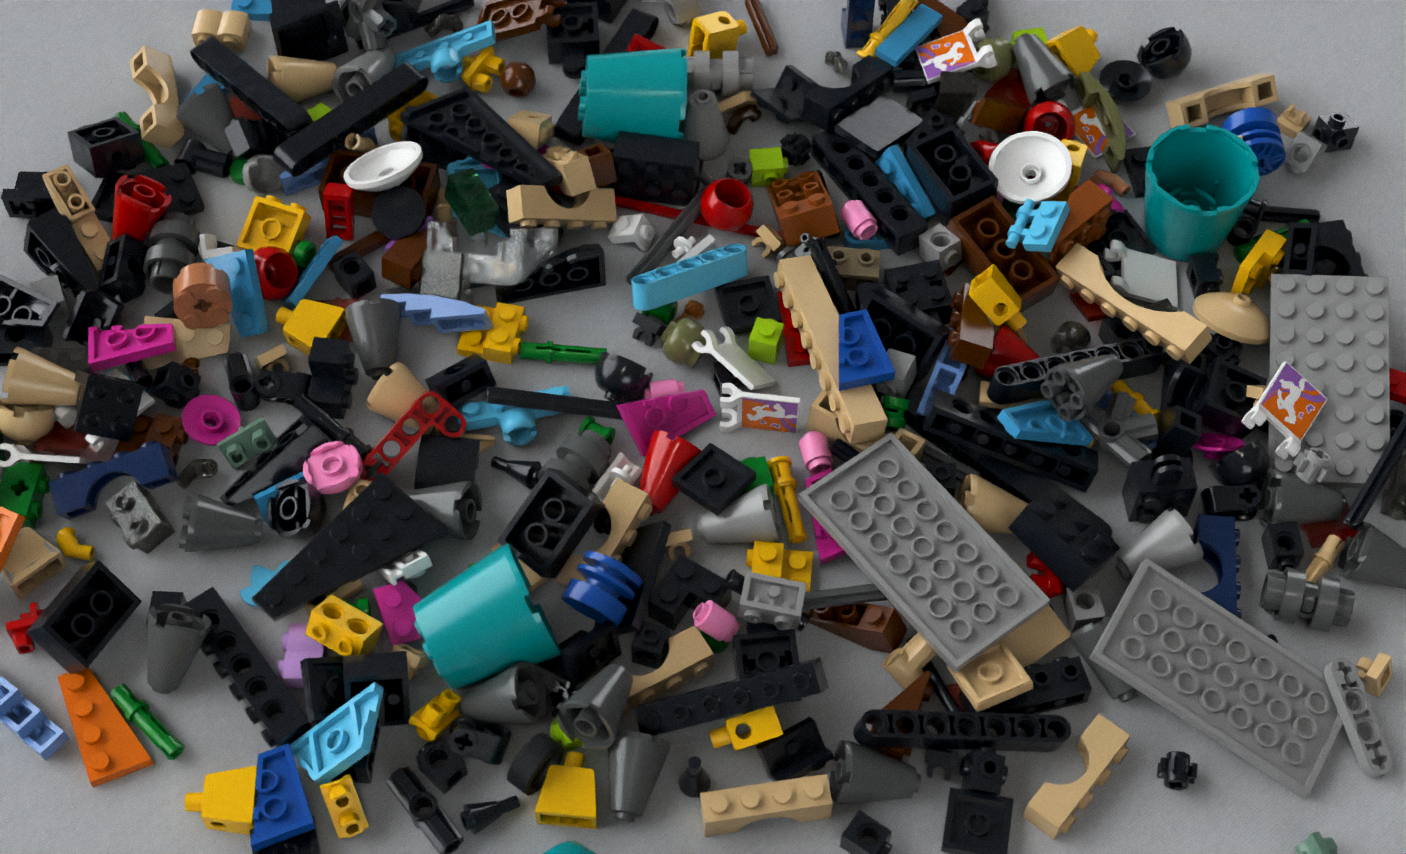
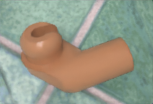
[1090,169,1131,197]

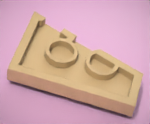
[142,316,232,370]

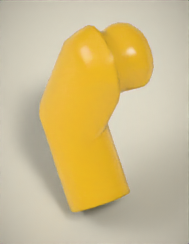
[56,527,95,561]

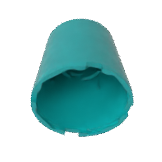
[578,48,687,144]
[1143,124,1260,262]
[413,543,561,690]

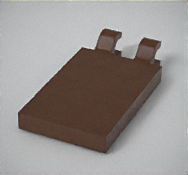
[476,0,567,42]

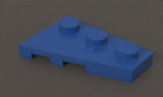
[839,309,895,391]
[251,743,316,851]

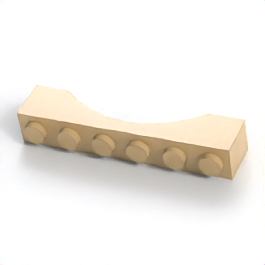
[1055,243,1212,364]

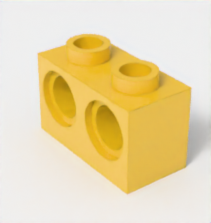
[305,594,383,656]

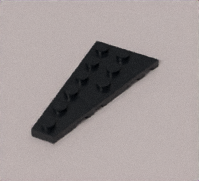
[400,86,562,190]
[252,472,448,622]

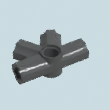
[344,0,397,51]
[1079,391,1159,468]

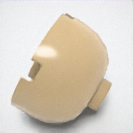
[0,399,56,446]

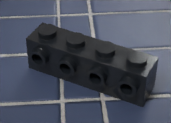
[958,656,1092,714]

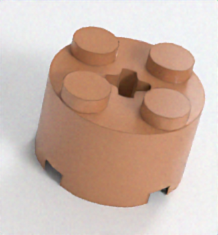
[173,262,232,330]

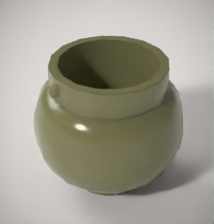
[972,37,1016,82]
[660,318,706,368]

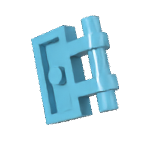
[1006,199,1070,252]

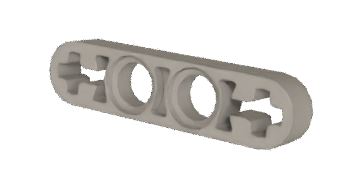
[1324,658,1393,778]

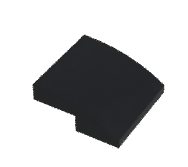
[414,433,481,490]

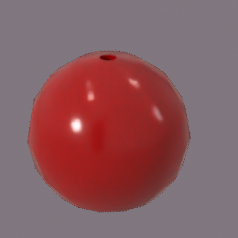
[1023,101,1076,141]
[700,178,754,232]
[253,246,299,301]

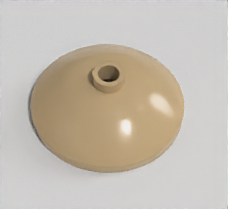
[1192,292,1270,345]

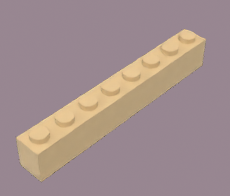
[774,255,888,444]

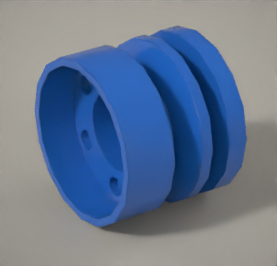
[1221,107,1286,177]
[561,550,643,628]

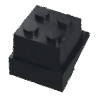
[269,0,349,61]

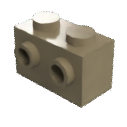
[823,246,881,292]

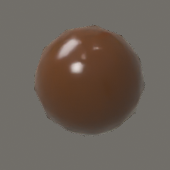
[500,61,536,98]

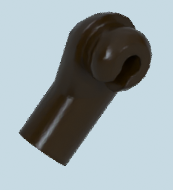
[726,104,762,135]

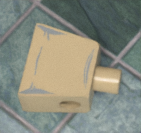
[2,527,68,600]

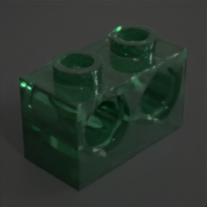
[444,168,500,236]

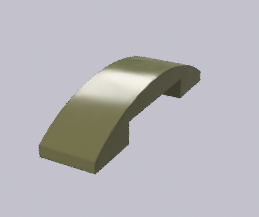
[1075,71,1126,174]

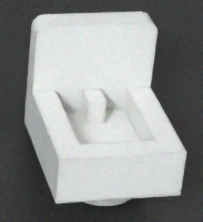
[608,214,656,251]
[198,234,243,262]

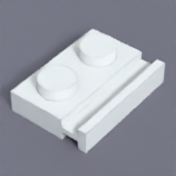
[377,549,433,586]

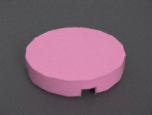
[303,441,363,495]

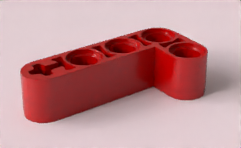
[360,391,466,481]

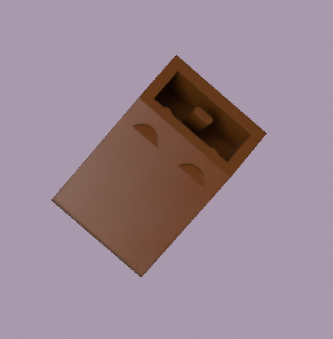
[765,171,840,247]
[1049,179,1113,271]

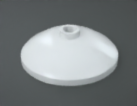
[989,131,1072,204]
[344,141,423,192]

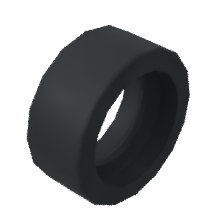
[507,732,564,796]

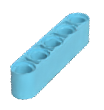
[631,244,748,311]

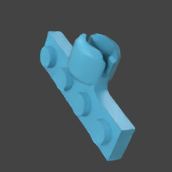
[396,20,496,83]
[455,385,570,446]

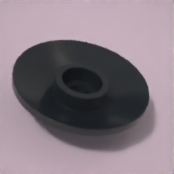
[1099,60,1152,102]

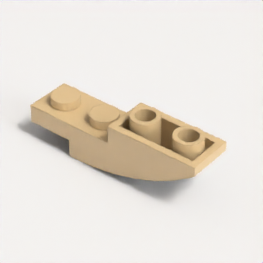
[42,164,111,275]

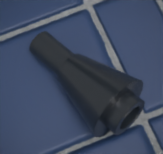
[491,456,542,489]
[679,756,711,798]
[460,795,520,835]

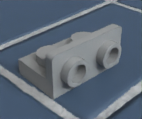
[737,571,807,630]

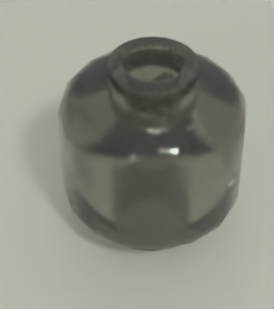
[1050,321,1091,355]

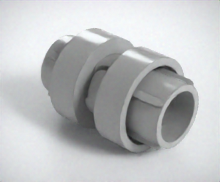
[683,51,753,98]

